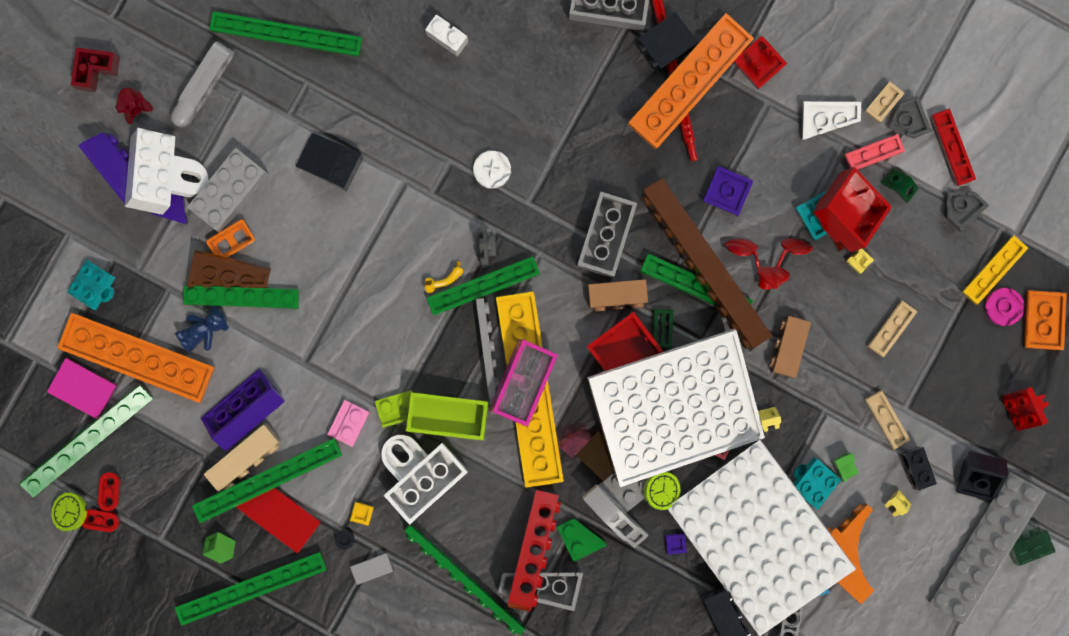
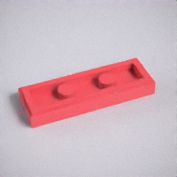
[844,134,905,170]

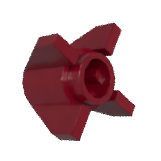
[115,88,153,124]

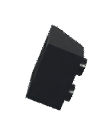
[956,451,1008,501]

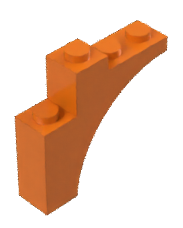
[827,503,874,605]

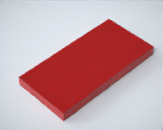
[236,488,321,554]

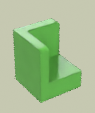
[831,452,858,482]
[202,532,236,563]

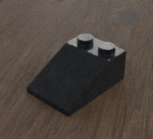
[296,133,363,192]

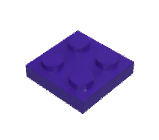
[703,166,753,217]

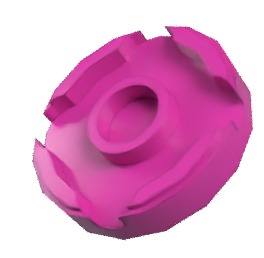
[984,288,1024,326]

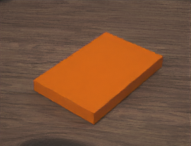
[1024,290,1067,350]

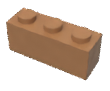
[588,279,648,312]
[769,316,811,378]

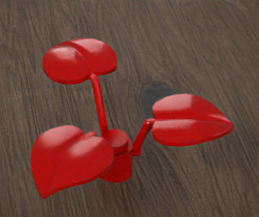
[722,238,814,290]

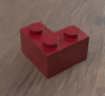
[70,48,120,92]

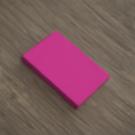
[47,358,118,419]

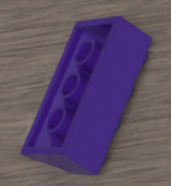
[78,132,129,204]
[201,369,285,451]

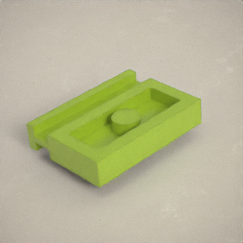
[375,390,413,428]

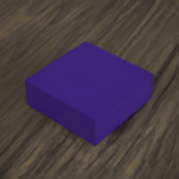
[665,533,687,555]

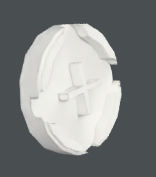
[473,151,511,189]

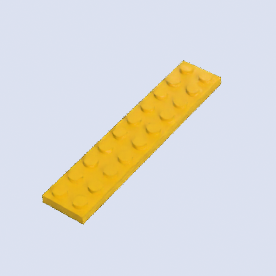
[496,292,564,488]

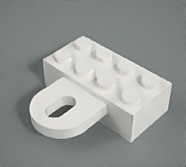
[125,128,209,215]
[382,435,469,525]

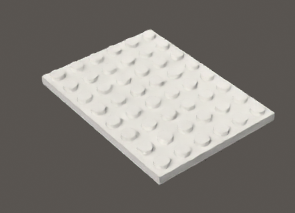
[587,329,765,487]
[668,439,856,636]

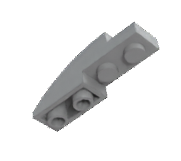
[582,484,649,548]

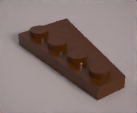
[187,250,271,288]

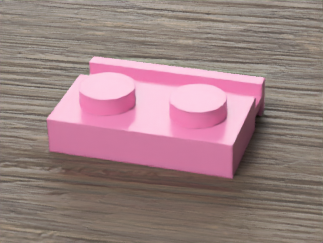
[327,400,370,447]

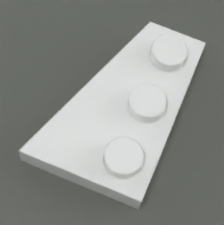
[802,101,861,140]

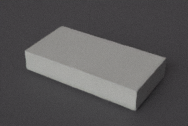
[350,553,394,585]

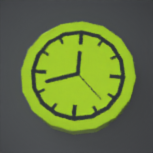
[643,472,680,510]
[51,493,87,531]

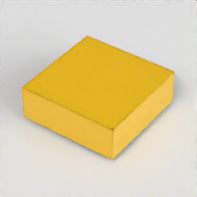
[350,502,374,526]

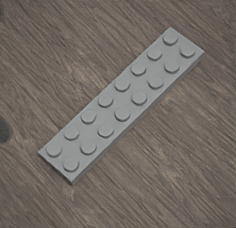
[930,472,1046,625]

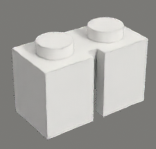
[425,15,468,57]

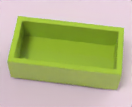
[405,392,488,441]

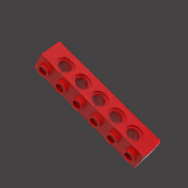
[508,490,561,612]

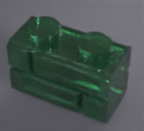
[1010,527,1055,566]

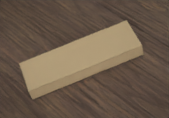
[867,300,917,358]
[864,390,911,450]

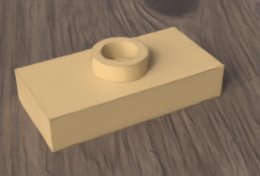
[865,81,904,123]

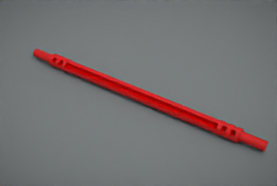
[652,0,698,162]

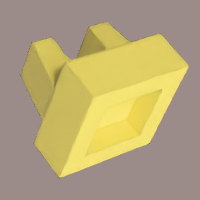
[846,249,874,274]
[758,407,781,432]
[885,490,912,517]

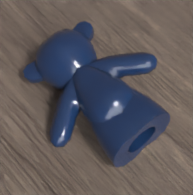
[175,306,229,353]

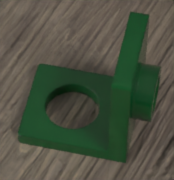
[881,168,919,203]

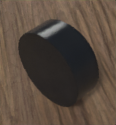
[335,530,355,550]

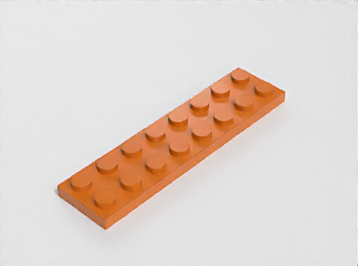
[627,13,754,150]
[57,313,215,403]

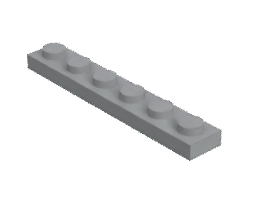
[476,298,499,414]

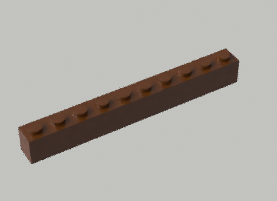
[641,178,772,351]

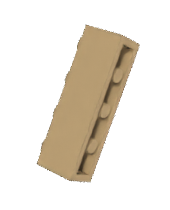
[204,424,281,492]

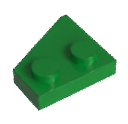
[557,518,607,562]

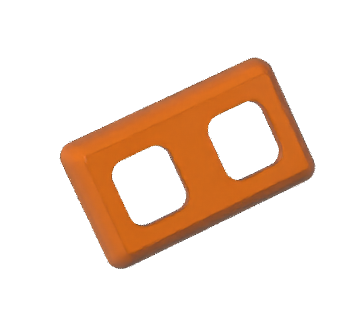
[206,219,255,257]

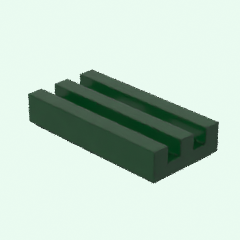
[653,309,673,348]

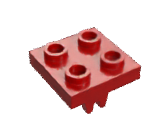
[733,36,788,90]
[1001,387,1049,431]

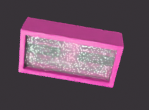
[488,339,558,427]

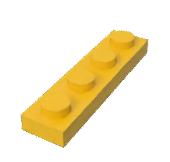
[962,235,1028,305]

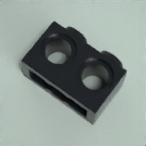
[900,447,937,490]

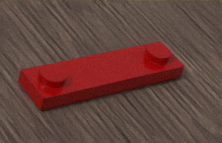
[931,108,977,187]

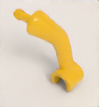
[424,261,463,293]

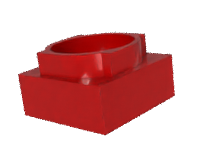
[813,167,892,252]
[586,312,663,372]

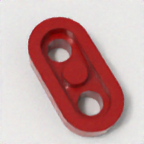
[98,472,121,511]
[82,509,120,532]

